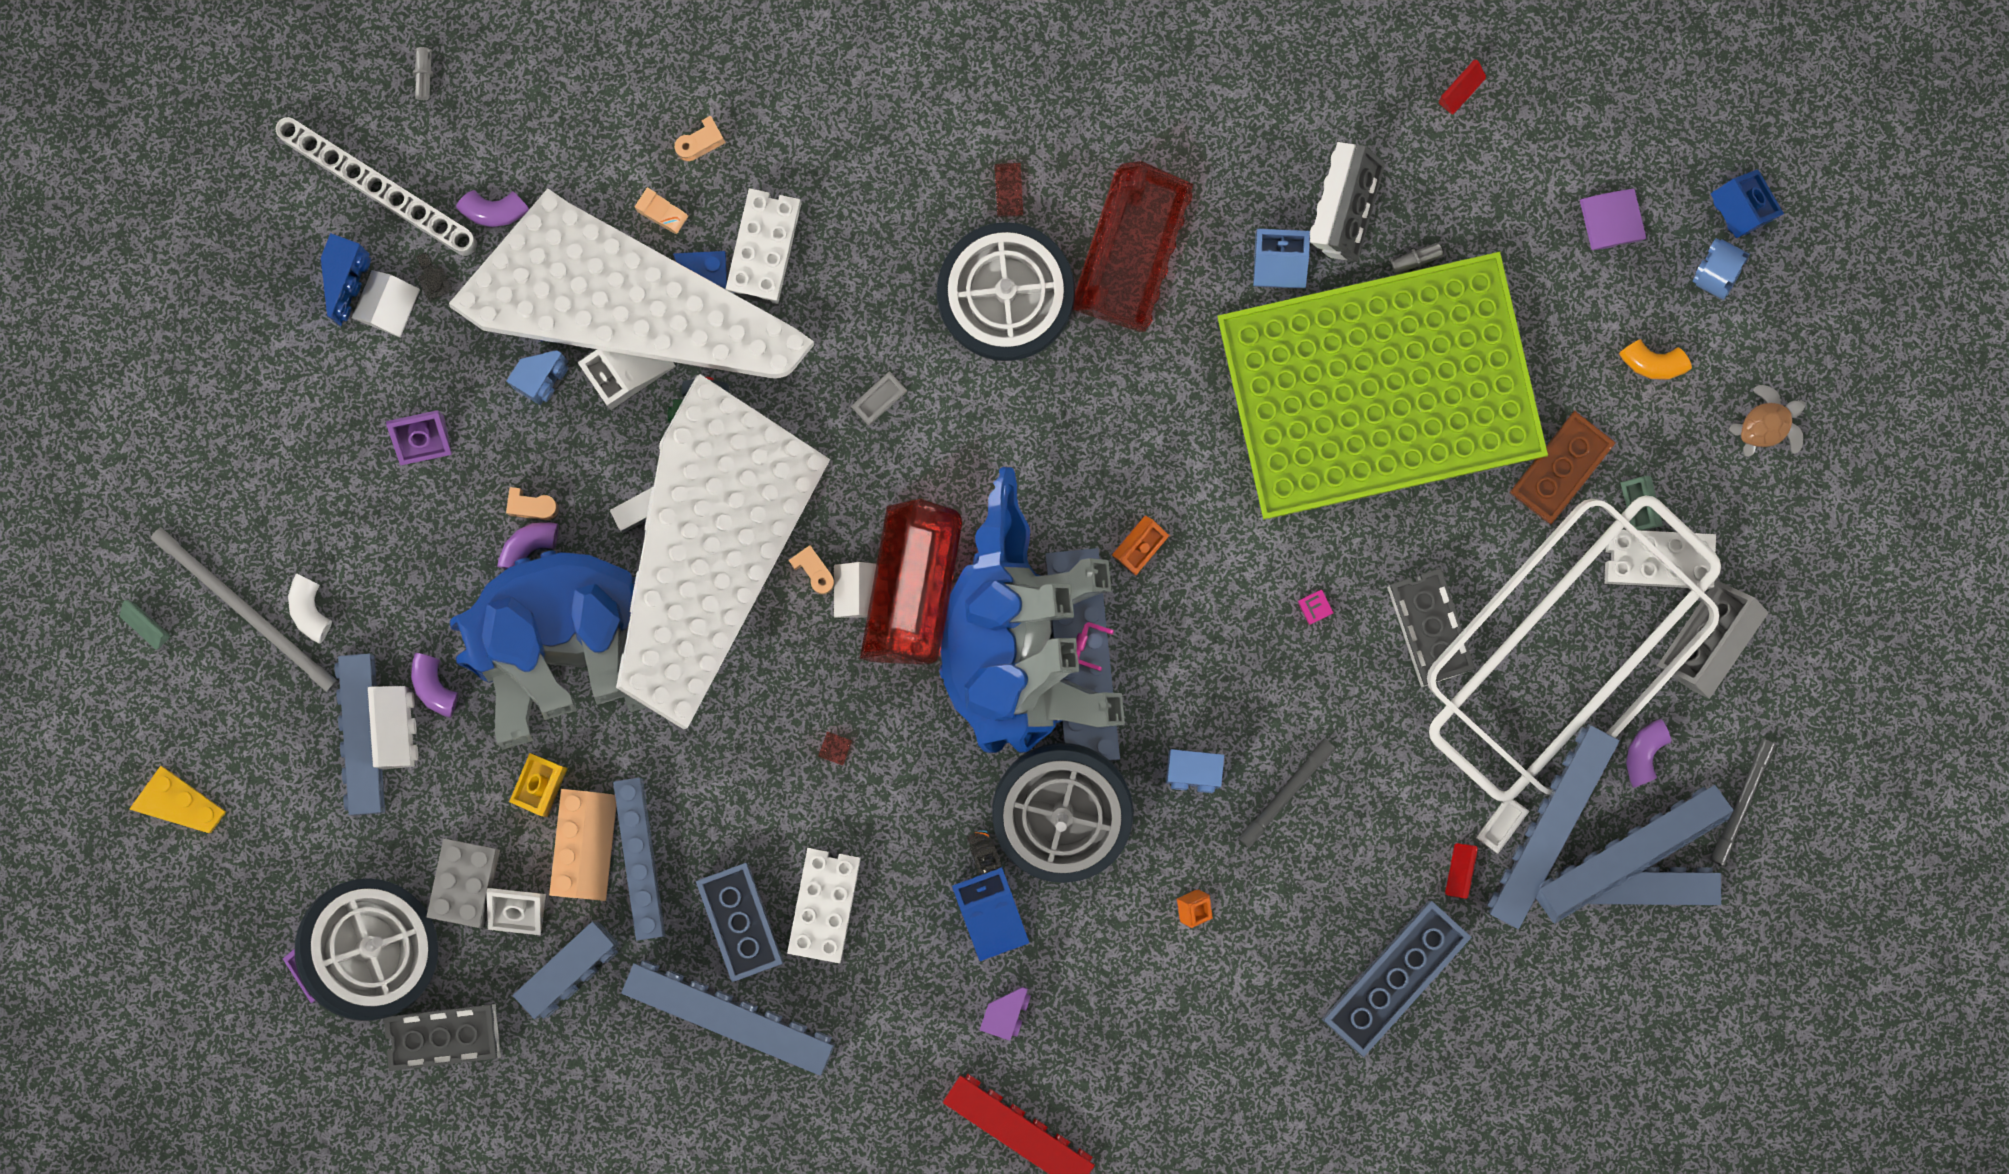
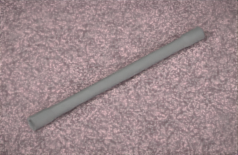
[151,527,338,693]

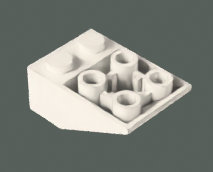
[578,349,676,410]

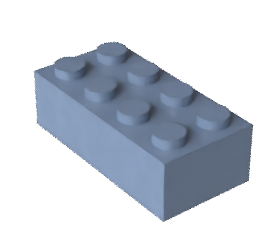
[696,863,784,982]
[512,921,620,1019]

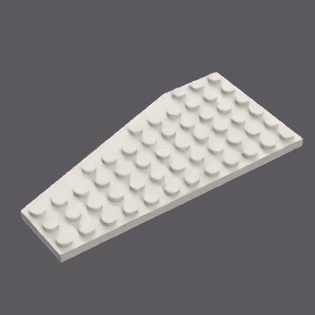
[616,374,830,729]

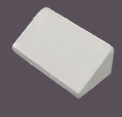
[610,487,654,534]

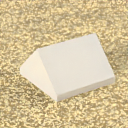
[352,270,420,337]
[834,562,887,618]
[487,888,546,935]

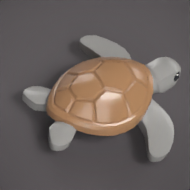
[1728,385,1806,457]

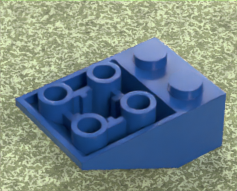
[321,233,371,326]
[952,868,1029,961]

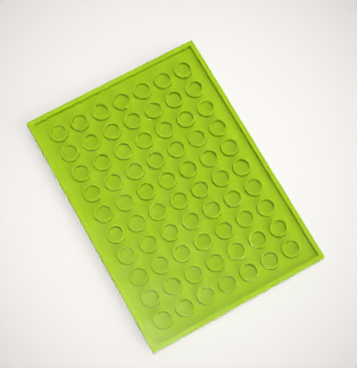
[1217,252,1548,520]

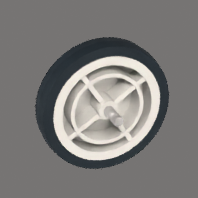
[936,222,1075,361]
[294,878,438,1021]

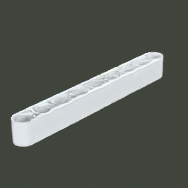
[276,117,477,256]

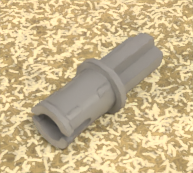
[412,47,434,100]
[1390,243,1443,275]

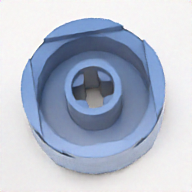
[1693,238,1750,300]

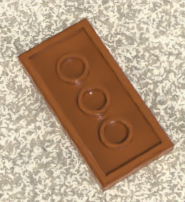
[1509,410,1616,525]

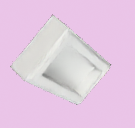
[1476,799,1529,854]

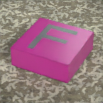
[1298,590,1333,625]

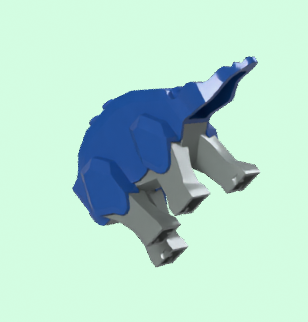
[937,467,1125,754]
[450,551,648,750]

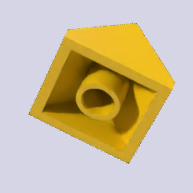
[509,753,568,817]

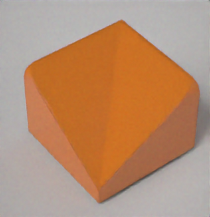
[1177,890,1212,928]

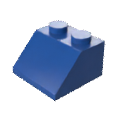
[1710,169,1784,239]

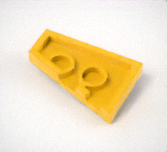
[130,766,226,833]

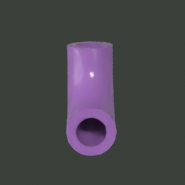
[456,190,529,227]
[497,522,559,569]
[411,653,459,718]
[1626,719,1671,788]

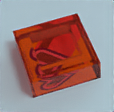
[818,732,852,766]

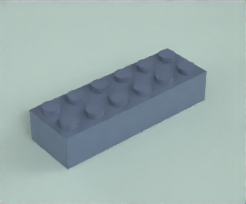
[1321,901,1472,1057]

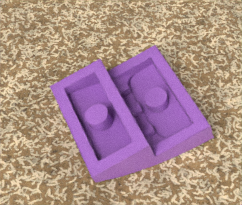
[1580,189,1646,250]

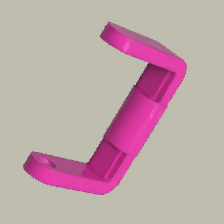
[1076,622,1114,671]

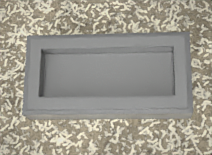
[851,371,907,426]

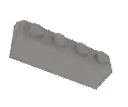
[1657,580,1769,699]

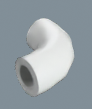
[288,574,332,644]

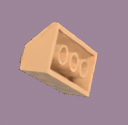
[549,789,617,901]

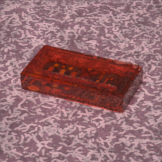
[994,163,1023,217]

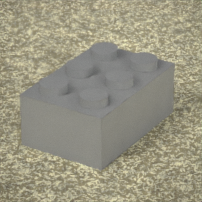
[427,838,500,928]

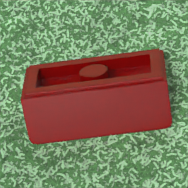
[1439,59,1486,114]
[1445,843,1478,899]

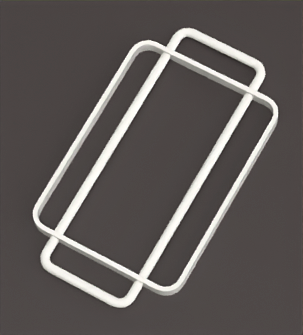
[1427,495,1721,802]

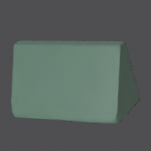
[1620,476,1663,531]
[120,600,170,650]

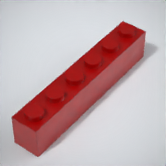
[942,1074,1095,1174]

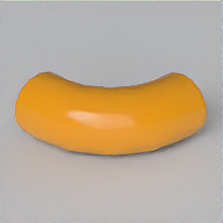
[1619,339,1692,380]

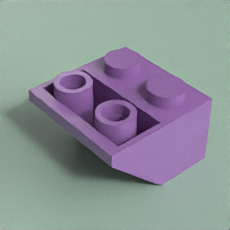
[980,986,1031,1041]

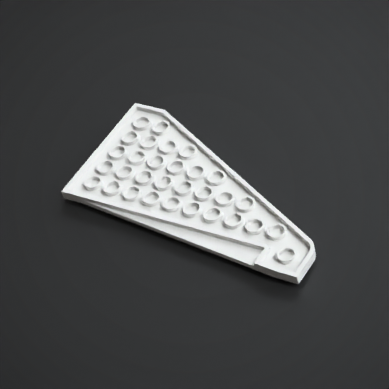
[449,188,814,378]

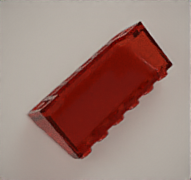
[1073,161,1194,332]
[860,499,962,665]

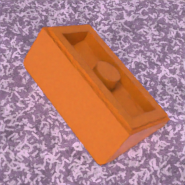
[1112,516,1169,575]

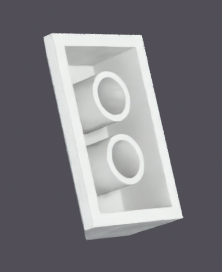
[368,686,418,769]

